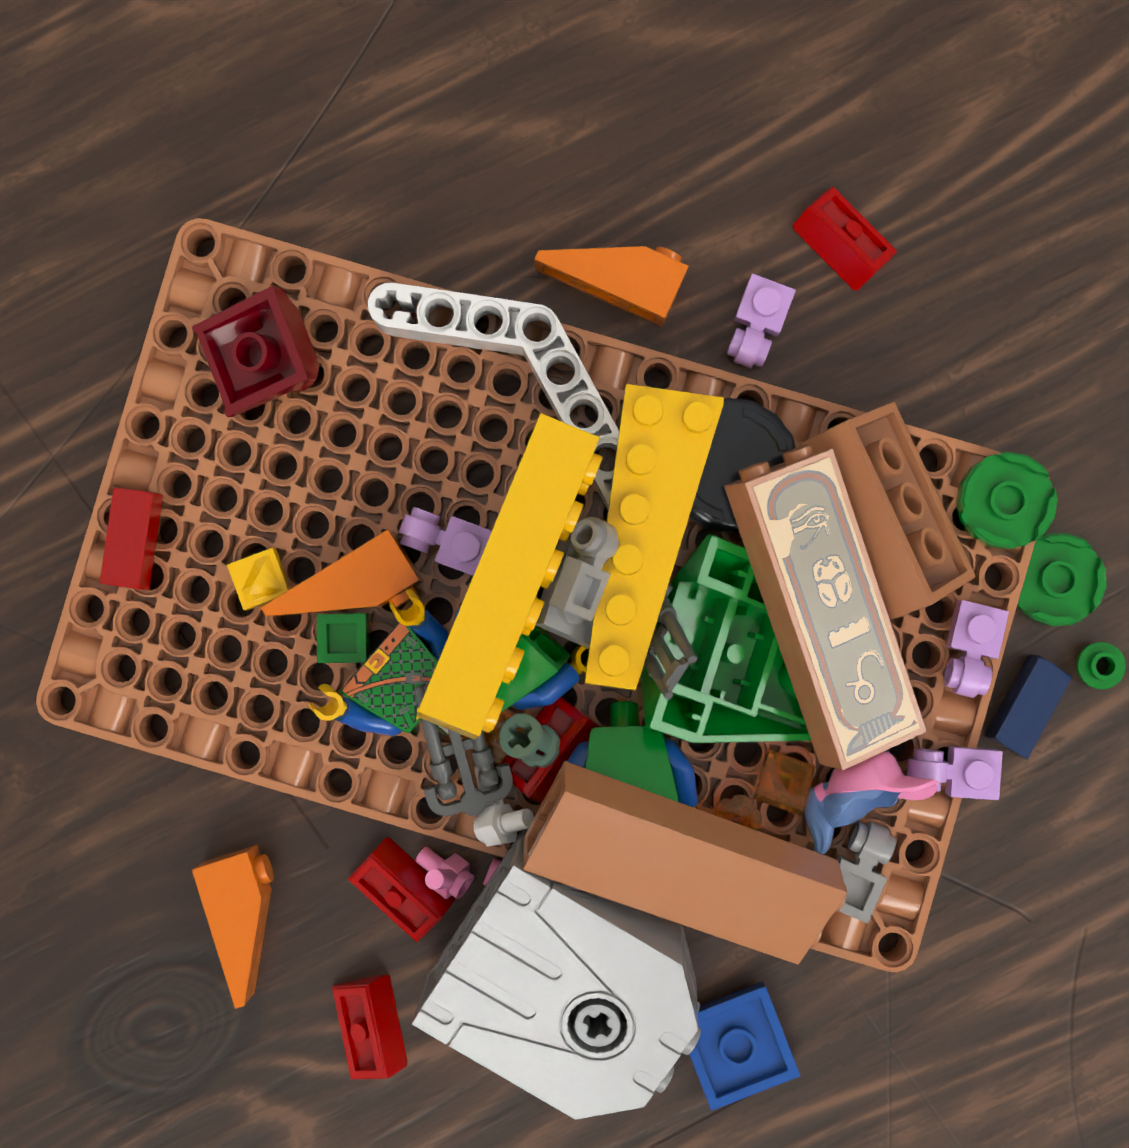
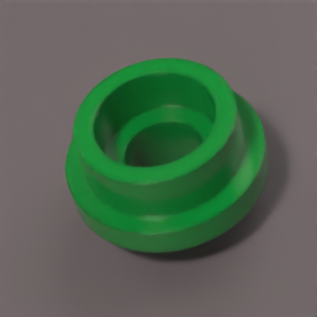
[1076,642,1126,689]

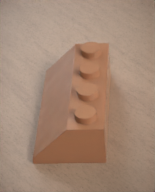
[800,402,976,620]

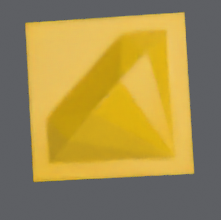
[227,548,291,610]

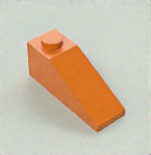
[534,246,689,327]
[261,530,424,616]
[192,844,274,1009]

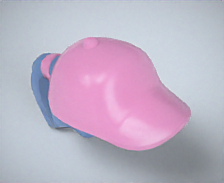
[803,751,938,855]

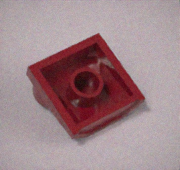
[192,286,319,417]

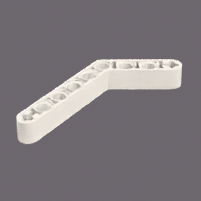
[368,283,619,509]

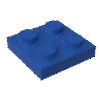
[689,981,800,1111]

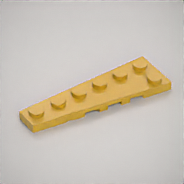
[584,384,724,691]

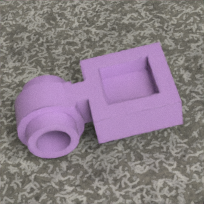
[727,273,796,368]
[399,507,492,576]
[943,600,1009,698]
[907,746,1003,800]

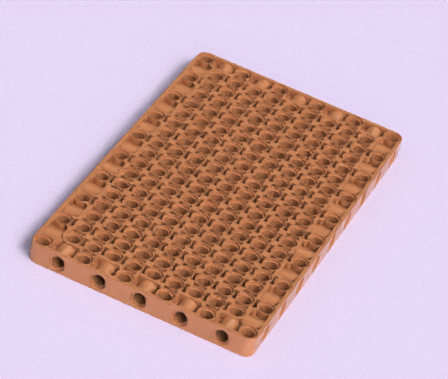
[36,218,1050,972]

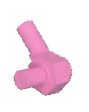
[416,846,475,899]

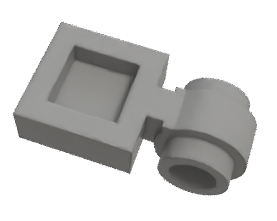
[548,517,619,622]
[837,821,897,924]

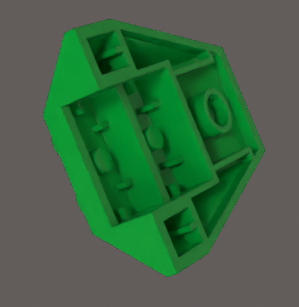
[641,535,811,743]

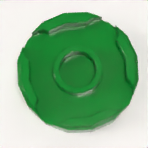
[956,452,1058,549]
[1017,533,1107,626]

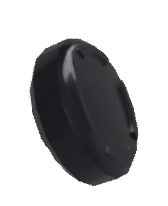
[689,398,796,534]

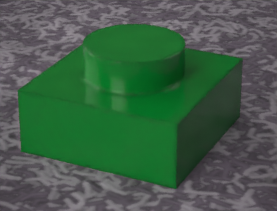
[317,613,369,663]

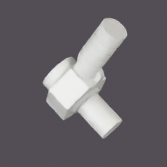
[474,763,534,847]

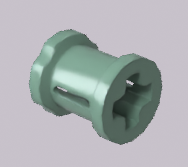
[499,713,560,768]

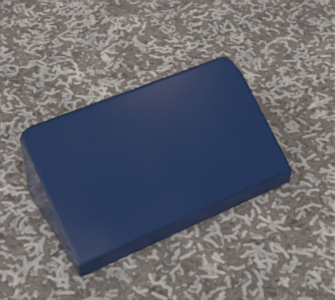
[984,654,1072,759]

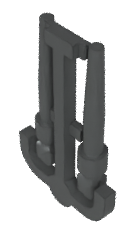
[644,582,697,700]
[414,684,513,816]

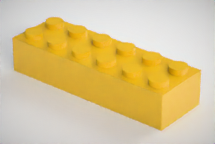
[417,413,603,740]

